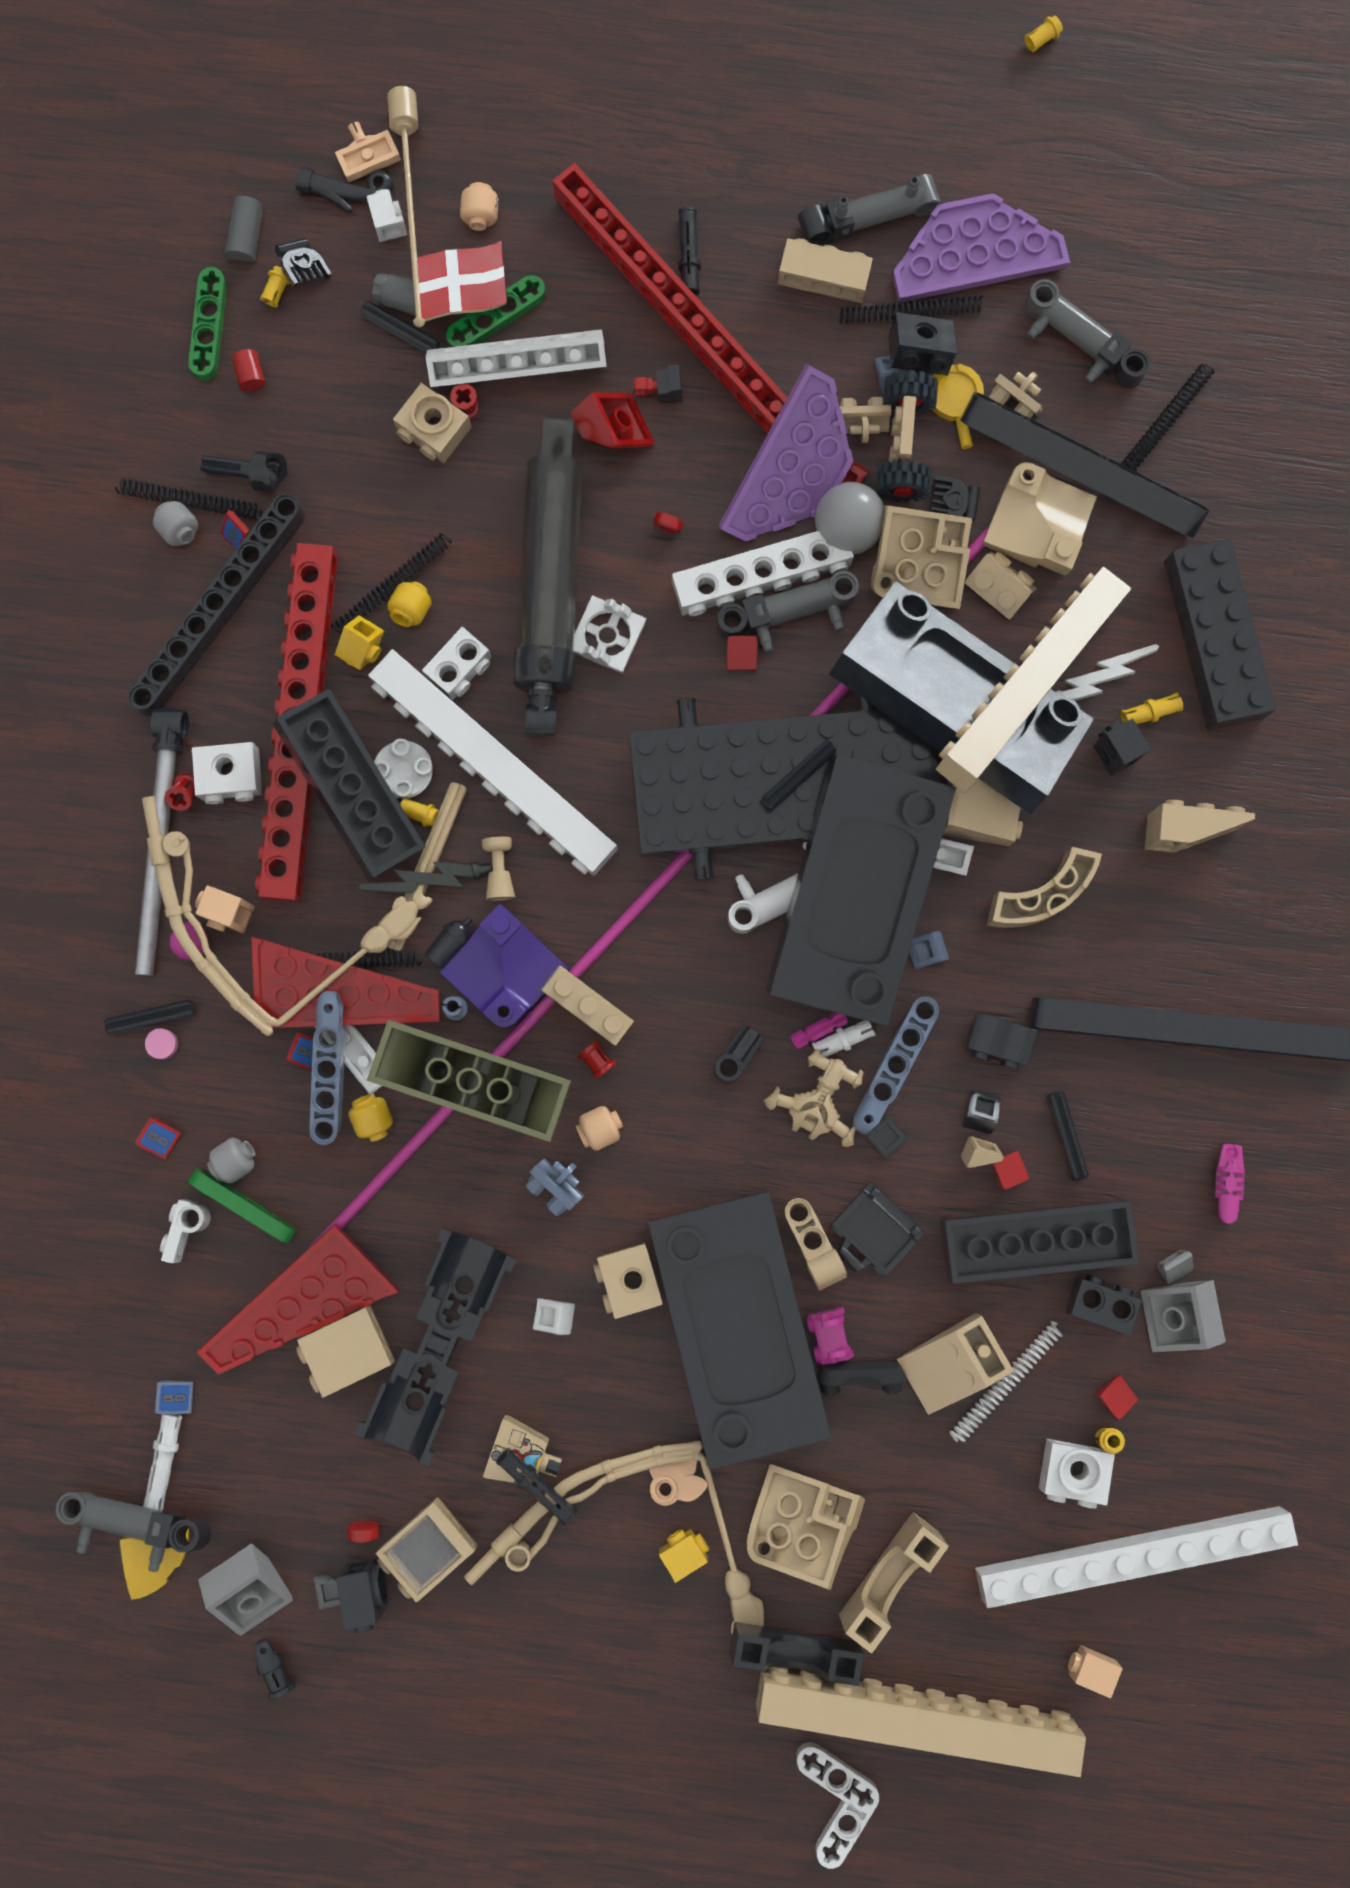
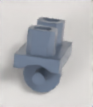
[525,1158,584,1216]

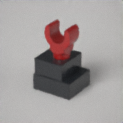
[633,364,683,403]

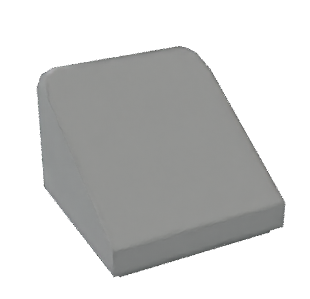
[1156,1250,1194,1284]

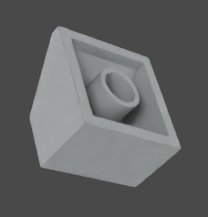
[1140,1280,1226,1352]
[198,1543,293,1636]

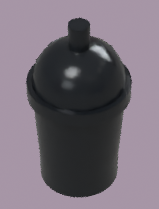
[425,917,472,969]

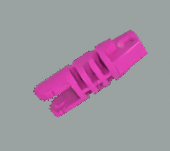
[1215,1144,1245,1224]

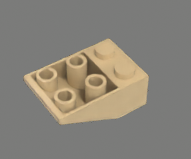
[1145,800,1255,853]
[896,1313,1014,1415]

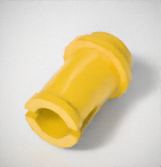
[1024,16,1063,53]
[260,266,290,307]
[400,798,439,827]
[1095,1428,1125,1454]

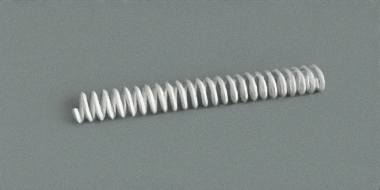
[950,1321,1062,1442]

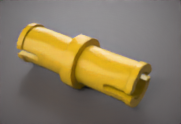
[1120,693,1183,725]

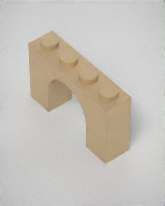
[839,1512,949,1654]

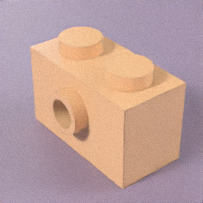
[195,885,255,934]

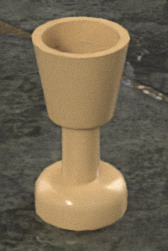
[482,837,516,901]

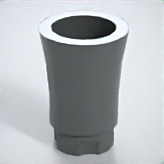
[372,273,431,323]

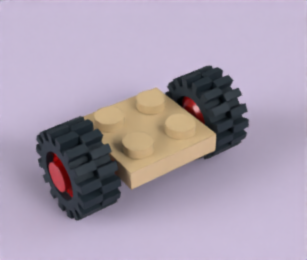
[876,370,938,502]

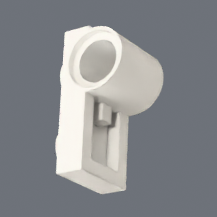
[160,1199,211,1264]

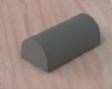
[224,196,264,263]

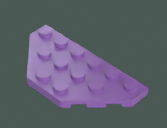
[892,193,1070,303]
[718,364,854,541]

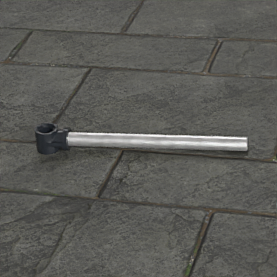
[135,708,189,976]

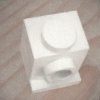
[367,189,408,242]

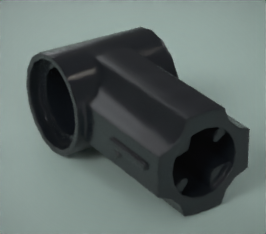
[714,1024,765,1084]

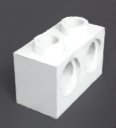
[422,627,492,700]

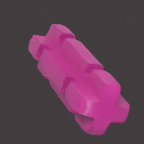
[790,1012,848,1049]

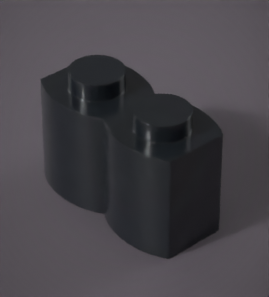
[966,1013,1037,1070]

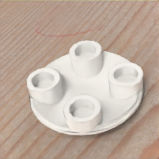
[374,739,433,799]

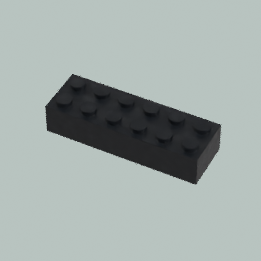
[1164,538,1276,731]
[273,688,425,882]
[940,1200,1140,1284]

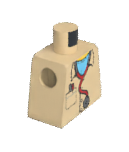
[483,1415,562,1484]

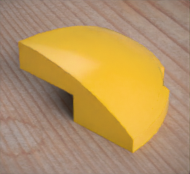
[120,1528,189,1600]

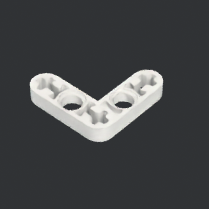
[796,1742,879,1869]

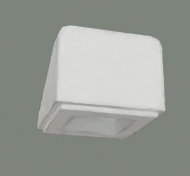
[533,1298,575,1335]

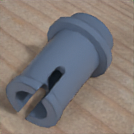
[442,996,468,1021]

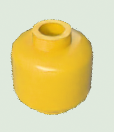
[387,582,432,627]
[348,1094,393,1142]

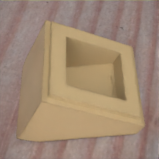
[961,1136,1004,1168]

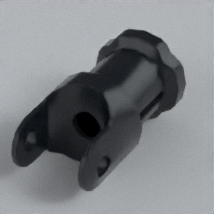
[255,1639,296,1701]

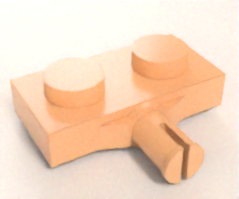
[335,122,401,183]

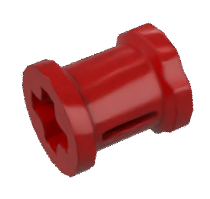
[450,384,479,420]
[165,773,196,811]
[577,1040,616,1080]

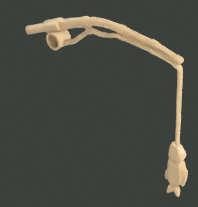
[141,796,432,1036]
[464,1441,764,1633]

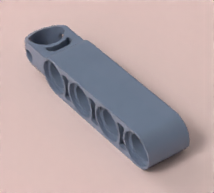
[309,991,345,1145]
[853,997,939,1135]

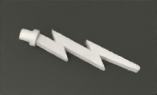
[1056,644,1159,701]

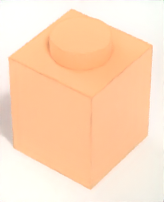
[1068,1645,1123,1699]

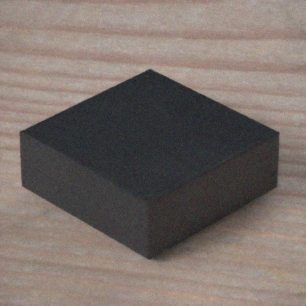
[864,1115,908,1158]

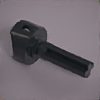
[200,451,288,493]

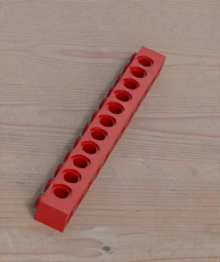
[552,162,788,434]
[255,543,338,904]

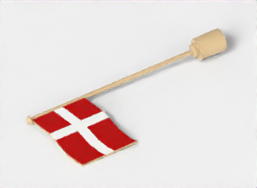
[387,86,507,327]

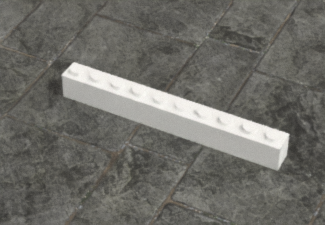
[368,649,618,876]
[975,1506,1298,1608]

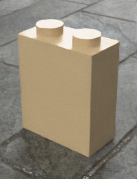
[297,1305,396,1398]

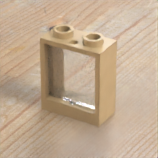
[376,1496,478,1603]

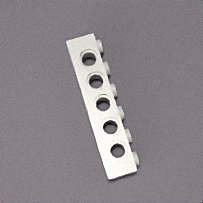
[426,329,607,387]
[672,531,854,616]

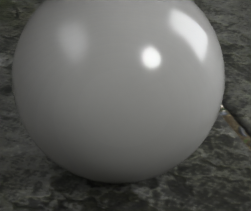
[815,482,885,555]

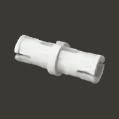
[812,1020,876,1057]

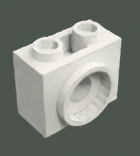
[192,742,262,804]
[1039,1438,1115,1508]

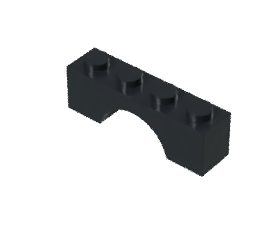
[729,1622,864,1686]

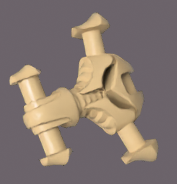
[764,1049,864,1147]

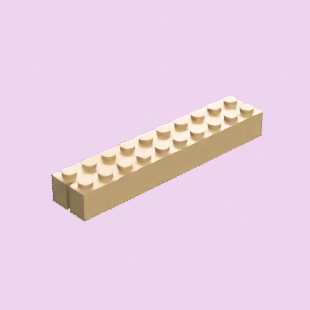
[756,1667,1086,1777]

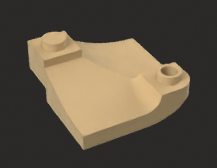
[982,463,1097,576]
[871,505,972,609]
[747,1464,865,1590]

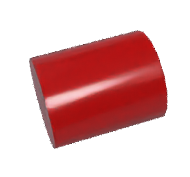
[232,349,265,392]

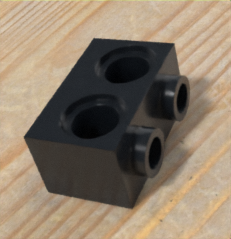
[1093,718,1151,776]
[1065,1274,1142,1336]

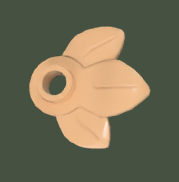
[649,1460,708,1506]

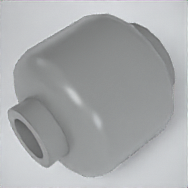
[153,501,198,546]
[207,1137,255,1183]

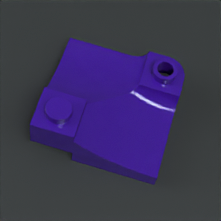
[440,904,569,1028]

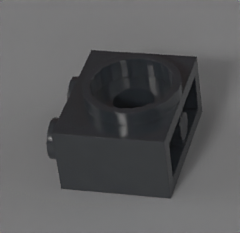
[888,312,957,376]
[336,1558,388,1633]

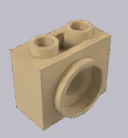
[393,383,472,463]
[593,1243,663,1319]

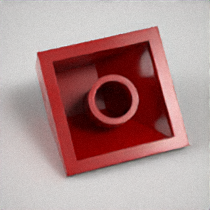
[570,392,655,448]

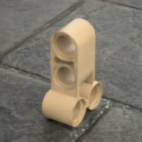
[785,1198,847,1291]

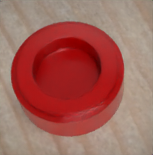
[653,512,684,534]
[347,1521,379,1543]

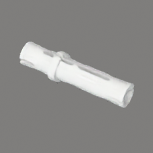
[143,1414,182,1511]

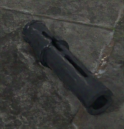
[678,206,701,296]
[496,1448,577,1525]

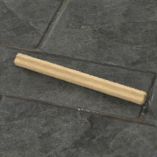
[388,782,467,951]

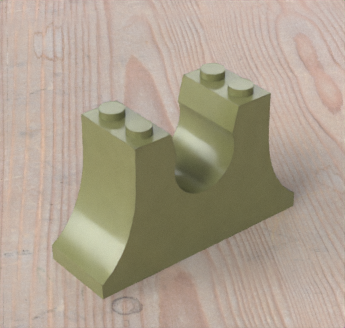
[367,1020,571,1142]

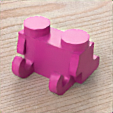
[807,1307,854,1365]

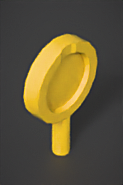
[933,364,984,450]

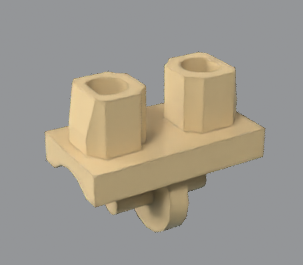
[990,372,1043,418]
[840,397,891,443]

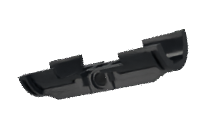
[353,1228,517,1467]

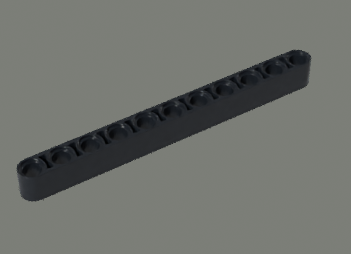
[1030,997,1350,1062]

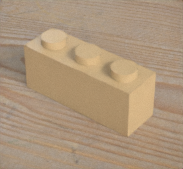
[778,238,873,304]
[540,966,634,1046]

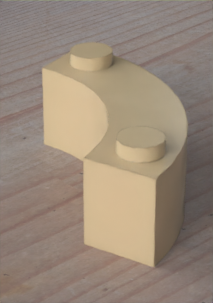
[987,847,1102,928]

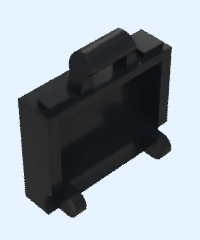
[831,1182,925,1276]

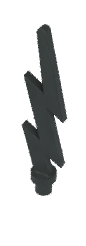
[359,862,491,894]

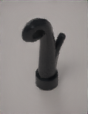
[296,167,393,213]

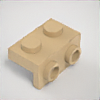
[964,551,1037,620]

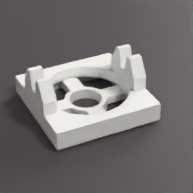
[568,595,646,674]

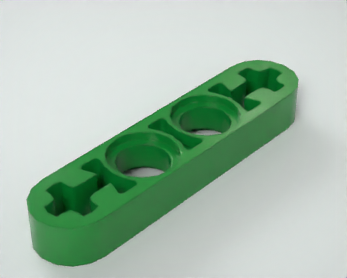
[188,267,227,381]
[446,275,546,347]
[187,1168,297,1244]

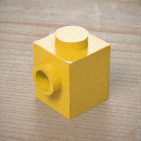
[334,615,384,670]
[659,1529,709,1583]

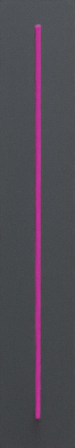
[307,526,989,1249]

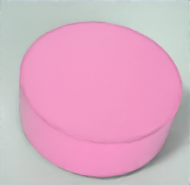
[145,1028,178,1059]

